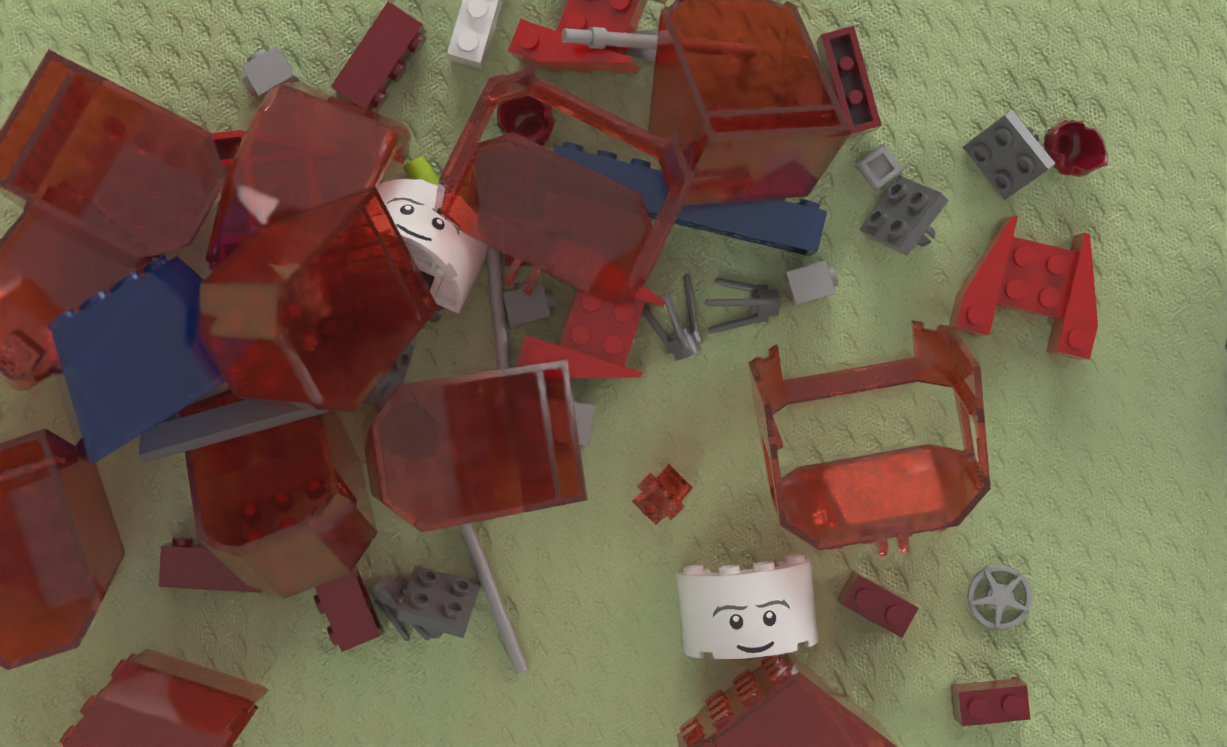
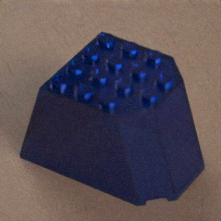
[43,255,277,464]

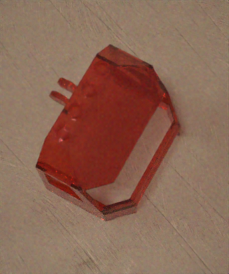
[434,62,695,305]
[748,320,991,557]

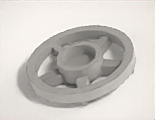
[967,565,1032,629]

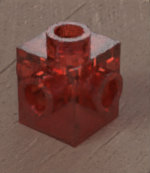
[631,464,693,525]

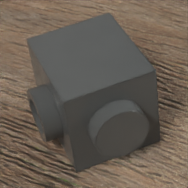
[502,279,556,327]

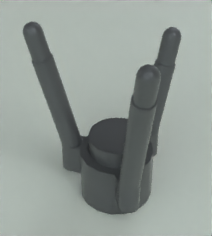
[642,274,702,361]
[705,278,780,334]
[370,573,431,641]

